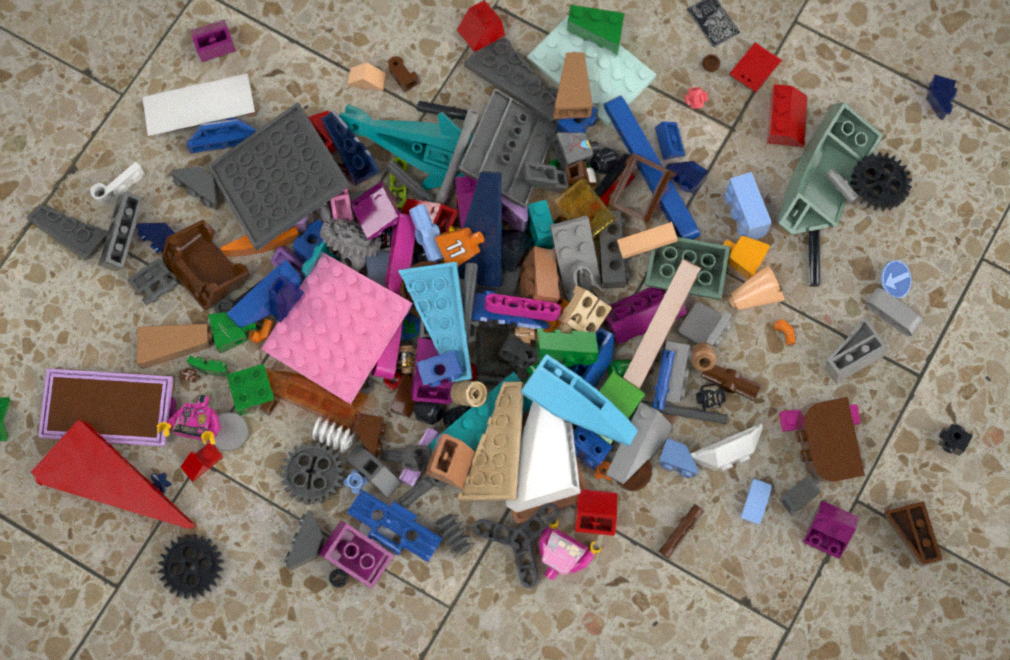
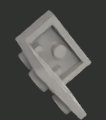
[678,302,733,348]

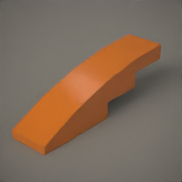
[221,227,300,257]

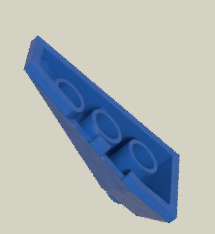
[472,289,550,329]

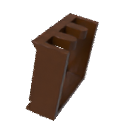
[608,153,676,225]

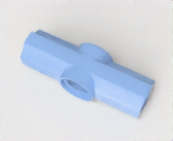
[409,204,444,262]

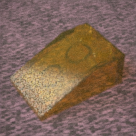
[554,178,616,238]

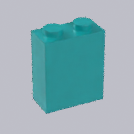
[527,200,554,250]

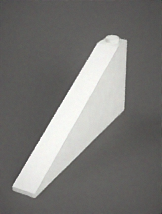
[505,402,580,512]

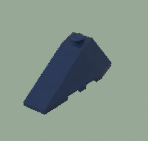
[321,111,381,186]

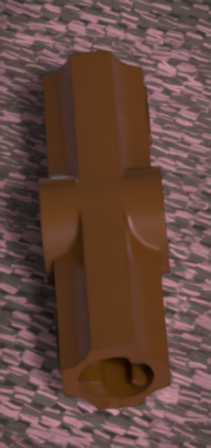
[700,365,761,401]

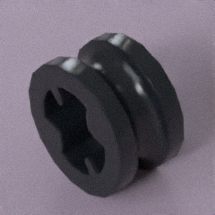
[329,569,348,588]

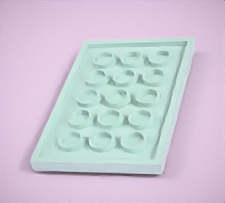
[527,15,657,126]

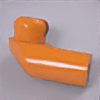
[249,319,274,343]
[774,319,796,345]

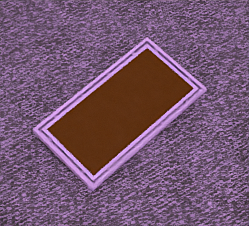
[38,369,173,447]

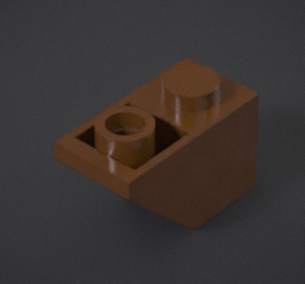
[356,413,387,459]

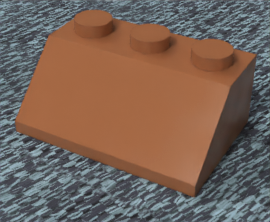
[519,246,560,311]

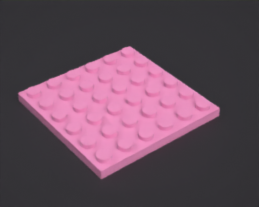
[261,253,412,404]

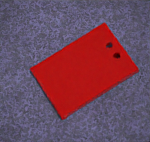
[729,42,782,93]

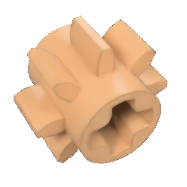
[515,327,537,345]

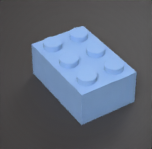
[724,172,772,239]

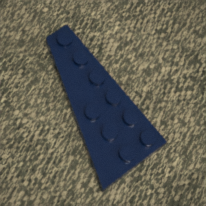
[458,171,502,287]

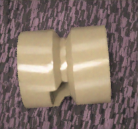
[450,380,487,407]

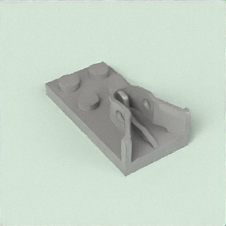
[550,216,605,301]

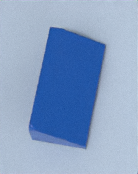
[655,121,685,160]

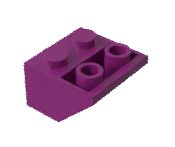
[190,19,236,62]
[803,500,859,559]

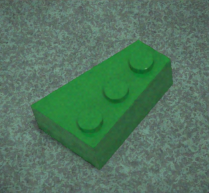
[567,5,625,56]
[536,328,598,367]

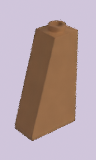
[553,52,593,119]
[137,324,214,369]

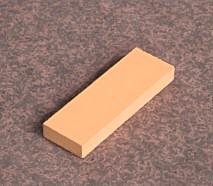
[617,222,678,259]

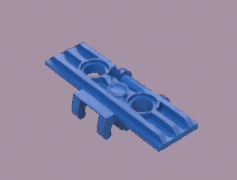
[347,489,443,562]

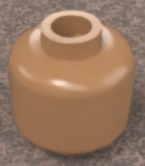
[691,343,717,371]

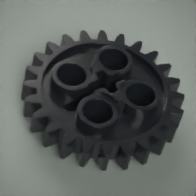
[850,152,912,211]
[158,534,224,600]

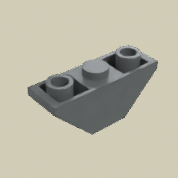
[170,166,219,210]
[345,445,401,498]
[285,510,325,570]

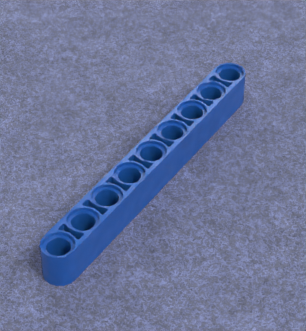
[604,95,700,240]

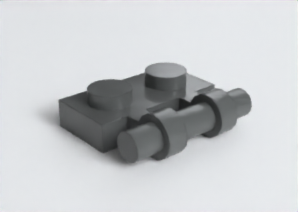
[127,258,178,306]

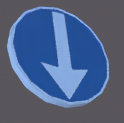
[881,260,911,298]

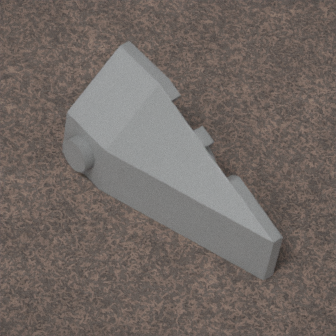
[606,402,673,484]

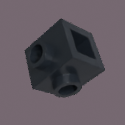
[938,424,973,456]

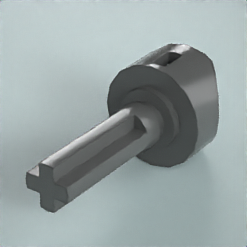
[380,445,432,472]
[398,467,447,508]

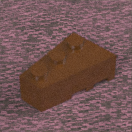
[883,501,943,567]

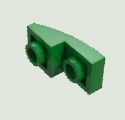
[186,355,230,377]

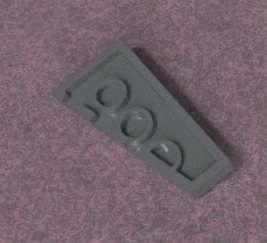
[27,204,108,261]

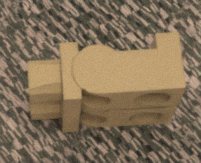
[558,286,611,334]

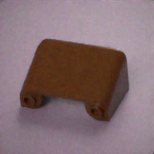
[162,220,250,310]

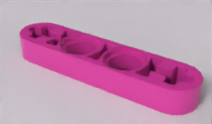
[484,294,561,321]

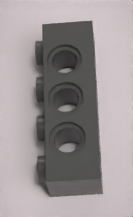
[99,191,143,271]
[597,210,629,289]

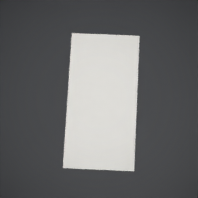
[143,73,255,136]

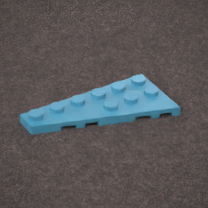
[398,262,472,382]

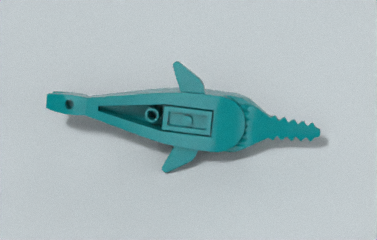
[339,104,537,189]

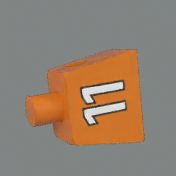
[435,227,484,267]

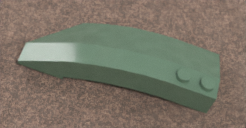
[777,102,883,234]

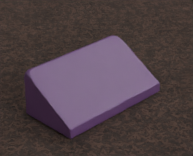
[270,246,305,280]

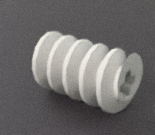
[312,416,357,453]

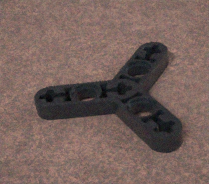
[474,503,559,588]

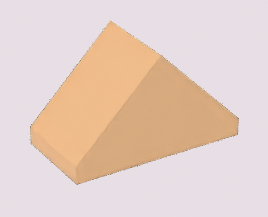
[347,63,386,91]

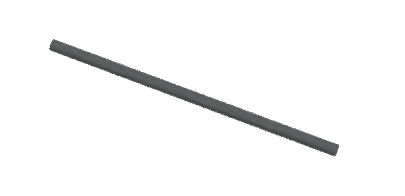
[477,373,727,424]

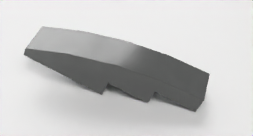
[523,161,580,196]

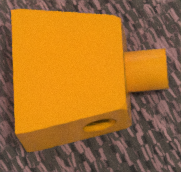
[723,236,770,279]

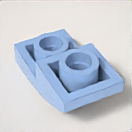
[740,478,772,525]

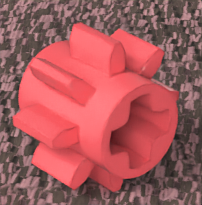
[684,87,708,109]

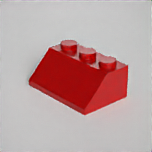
[767,84,808,147]

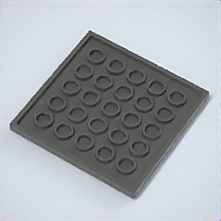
[207,102,351,251]

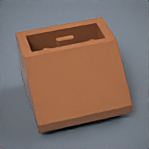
[425,434,475,489]

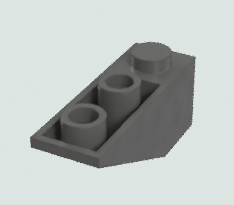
[779,475,821,515]

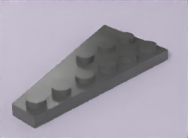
[464,37,556,123]

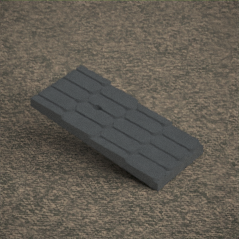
[458,88,557,208]

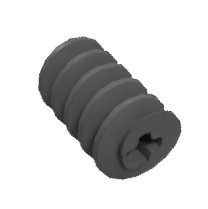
[435,514,474,559]

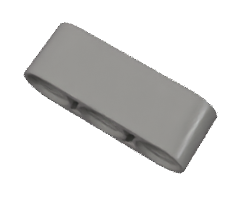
[865,288,923,336]

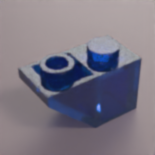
[926,75,957,120]
[665,161,709,195]
[135,223,175,254]
[269,274,305,322]

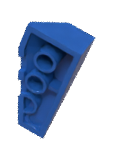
[227,260,303,328]

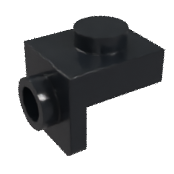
[442,406,471,429]

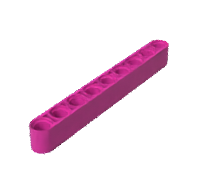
[372,212,416,380]

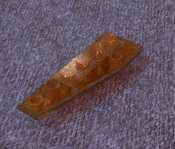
[266,368,368,431]

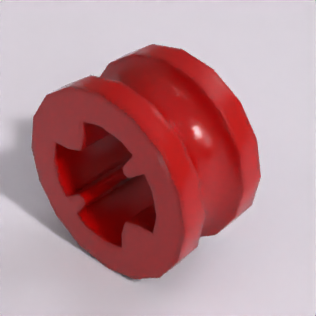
[384,371,402,390]

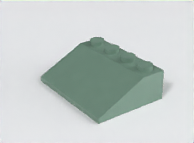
[645,237,730,300]

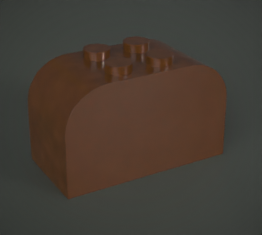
[795,397,865,482]

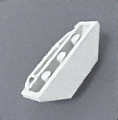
[691,423,763,472]

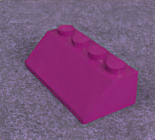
[604,287,687,344]

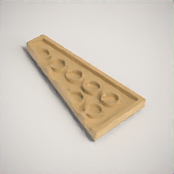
[457,382,524,501]

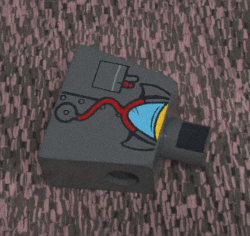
[552,133,599,171]

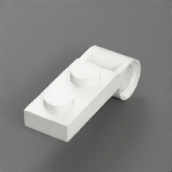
[90,162,145,206]

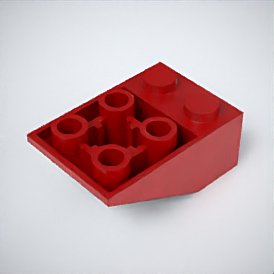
[401,198,459,238]

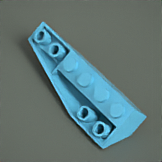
[520,354,638,446]

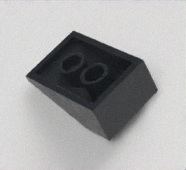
[502,229,534,273]

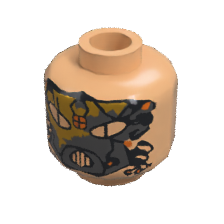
[396,345,416,373]

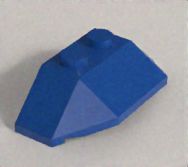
[186,117,257,154]
[566,327,614,388]

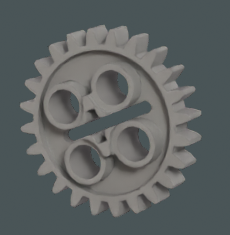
[320,218,382,258]

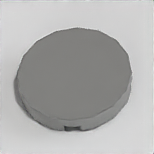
[214,412,249,452]

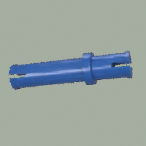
[652,349,676,410]

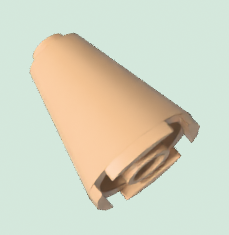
[729,265,785,310]

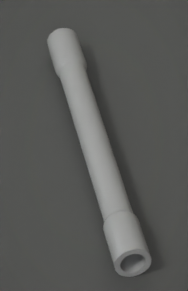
[435,109,479,206]

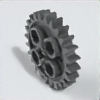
[280,441,345,505]

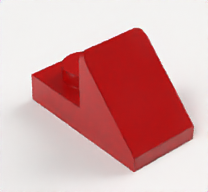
[180,442,224,482]

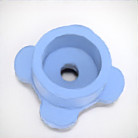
[343,470,367,494]

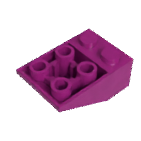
[352,180,400,240]
[410,338,454,404]

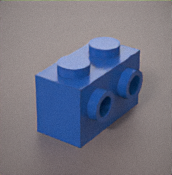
[573,426,612,470]

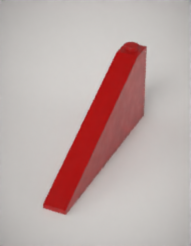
[30,419,197,529]

